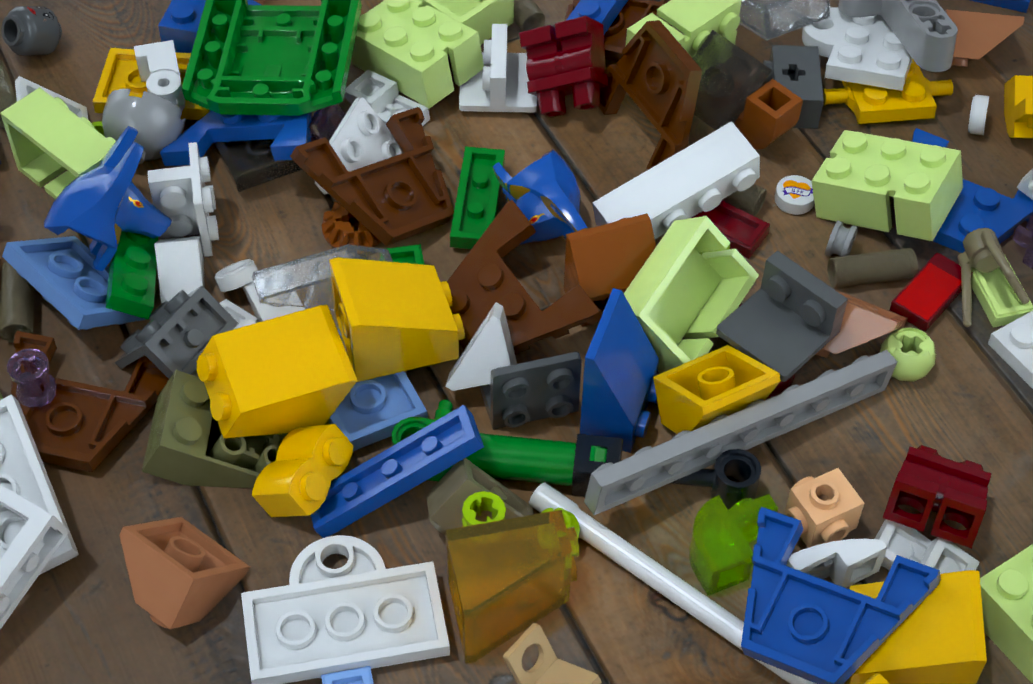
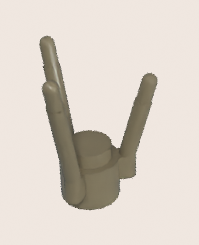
[957,228,1029,327]

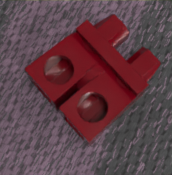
[519,16,608,118]
[883,445,992,549]

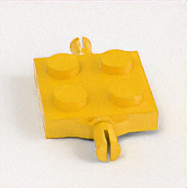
[823,59,953,124]

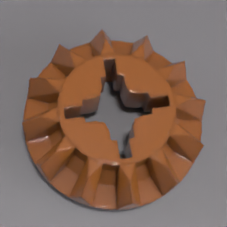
[321,202,381,252]

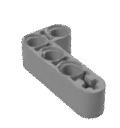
[838,0,958,72]

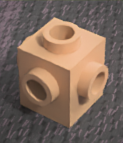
[784,468,865,548]

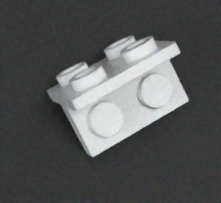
[459,24,537,113]
[315,97,404,195]
[148,142,219,257]

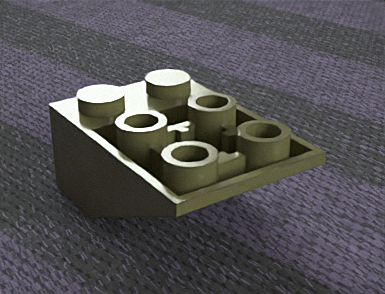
[142,370,288,489]

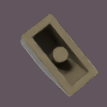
[426,458,537,544]

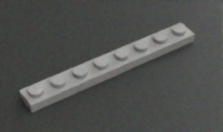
[584,350,897,515]

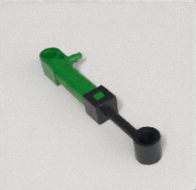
[392,399,761,513]

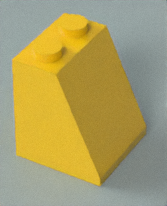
[329,257,465,382]
[196,305,358,438]
[844,570,987,684]

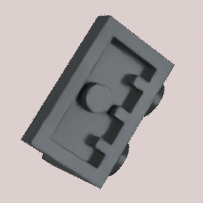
[716,250,848,382]
[115,286,239,379]
[480,352,582,430]

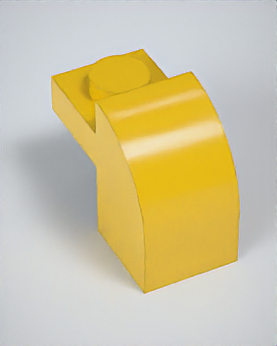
[1004,75,1033,139]

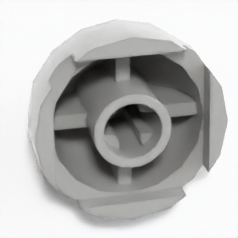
[102,88,186,164]

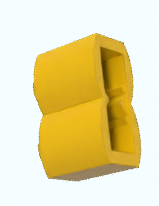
[252,424,354,517]

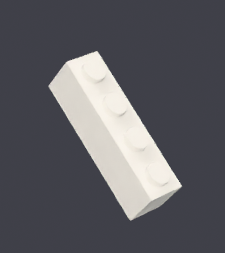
[592,121,760,239]

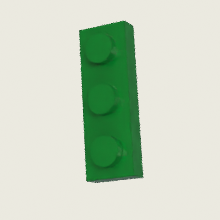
[450,146,505,249]
[106,231,158,320]

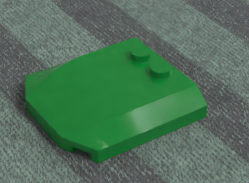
[182,0,362,116]

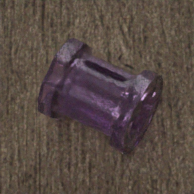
[7,348,57,407]

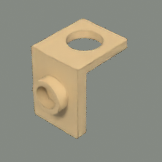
[503,623,602,684]

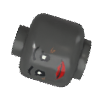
[1,6,62,56]

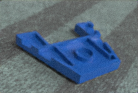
[160,111,312,166]
[911,128,1033,253]
[741,507,941,684]

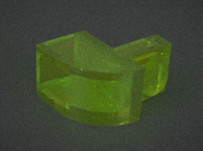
[689,494,779,596]

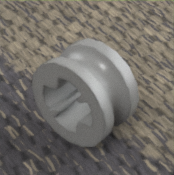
[825,220,858,260]

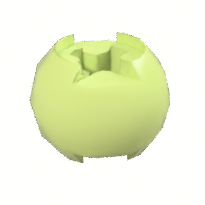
[880,327,936,382]

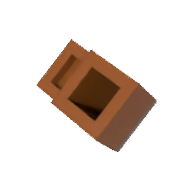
[711,79,803,150]

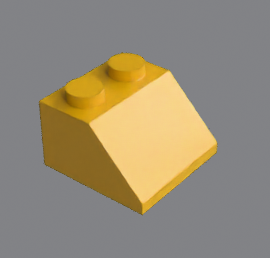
[653,345,781,434]

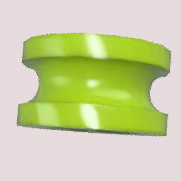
[462,491,506,541]

